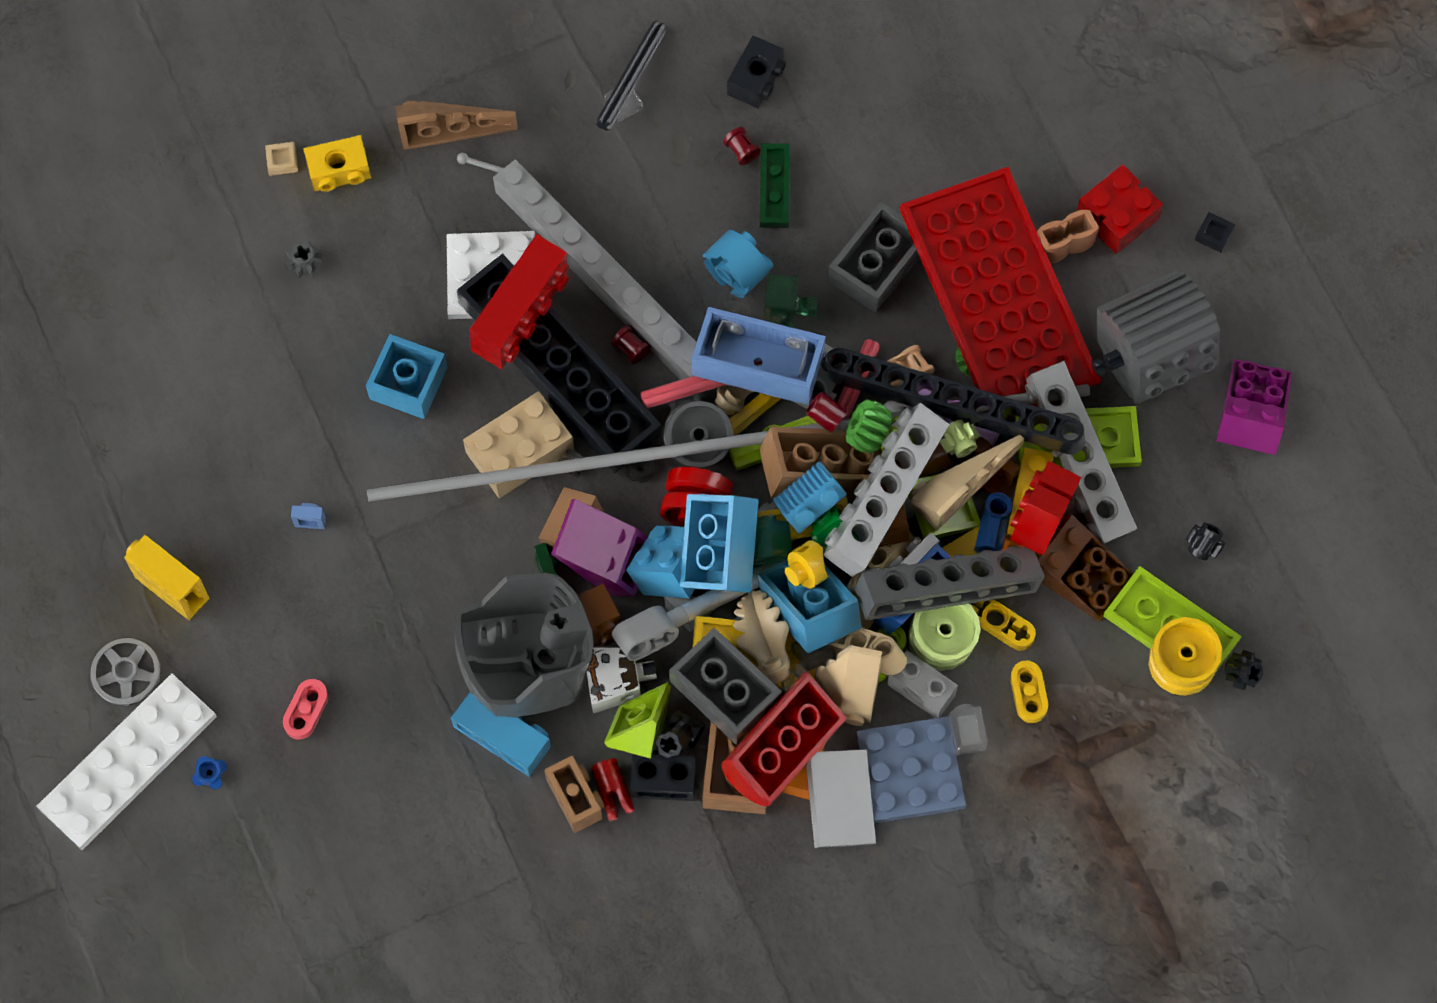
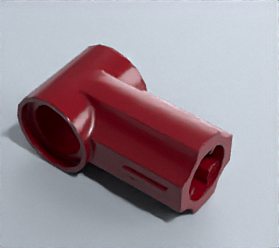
[805,392,846,432]

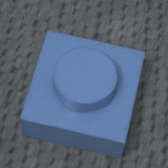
[291,503,326,529]

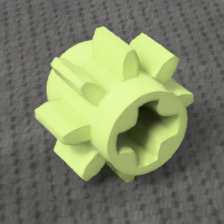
[940,420,980,458]

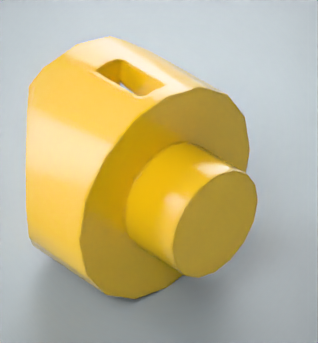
[785,540,830,589]

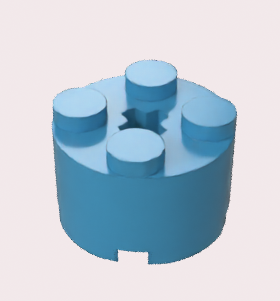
[702,230,773,298]

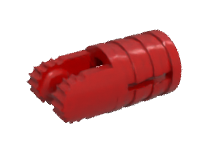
[591,758,635,821]

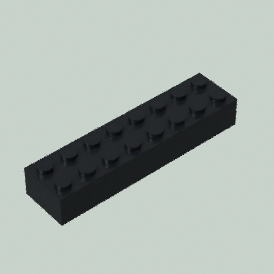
[457,253,661,473]

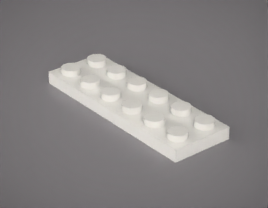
[37,674,217,850]

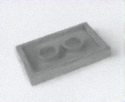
[806,750,876,848]

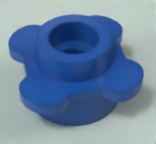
[192,756,227,790]

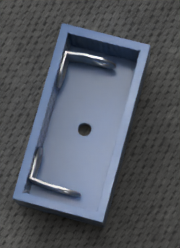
[692,307,826,405]

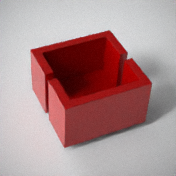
[1077,164,1163,254]
[1010,461,1082,555]

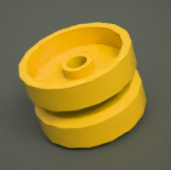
[1148,617,1222,696]

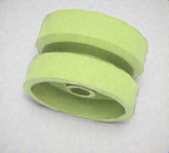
[907,604,981,671]

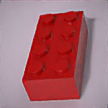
[469,234,569,370]

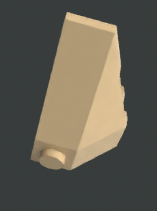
[910,435,1024,531]

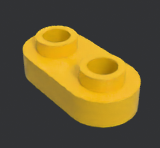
[1010,660,1048,723]

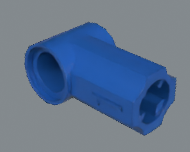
[974,493,1012,553]

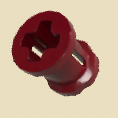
[723,127,761,166]
[611,325,651,365]

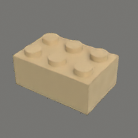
[463,391,574,499]

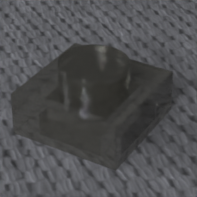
[791,641,835,672]

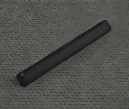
[597,21,666,131]

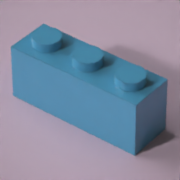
[451,692,551,777]

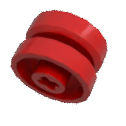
[660,467,733,527]

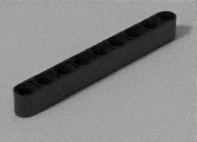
[825,347,1085,455]

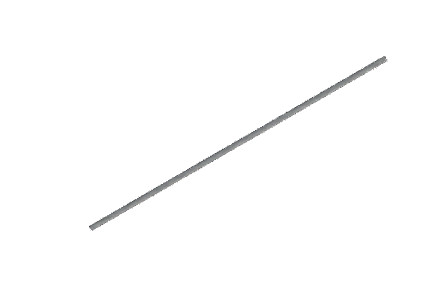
[367,384,1090,502]

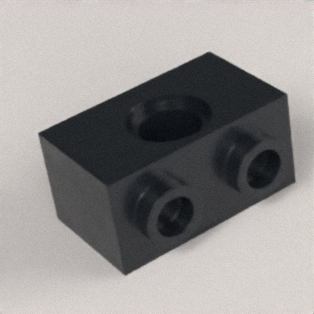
[727,35,786,108]

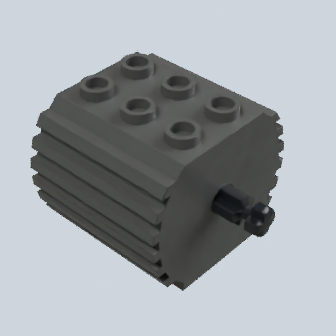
[1092,271,1220,405]

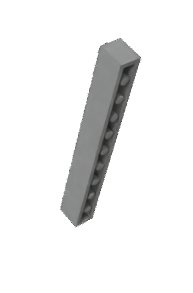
[493,159,697,380]

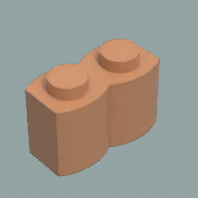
[1037,210,1099,264]

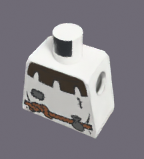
[586,648,657,713]

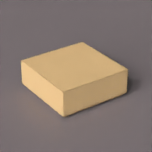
[265,142,298,176]

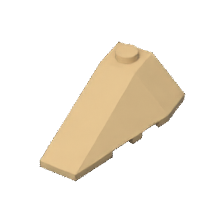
[816,645,882,726]

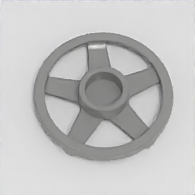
[90,638,160,706]

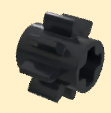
[1185,522,1226,560]
[1225,650,1263,690]

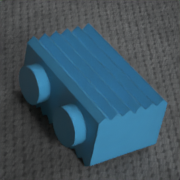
[773,462,847,534]

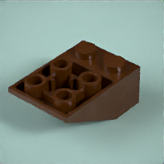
[1035,515,1133,622]

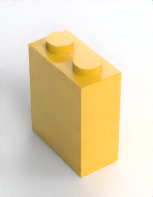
[124,535,210,621]

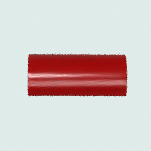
[722,672,847,806]

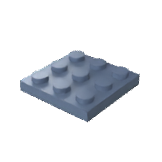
[856,716,966,824]

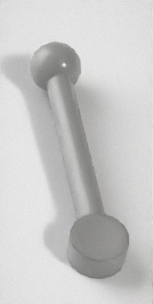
[457,153,504,172]

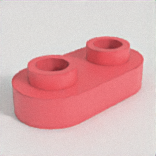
[283,679,329,740]

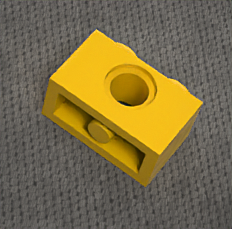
[304,135,371,192]

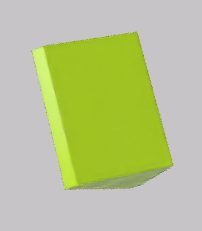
[604,682,671,758]

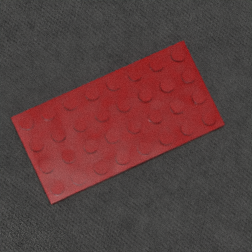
[899,167,1102,419]

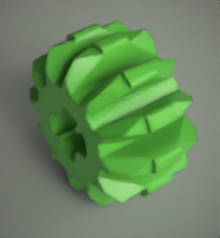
[846,399,892,454]

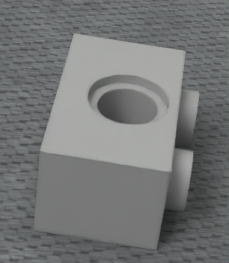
[887,650,958,718]

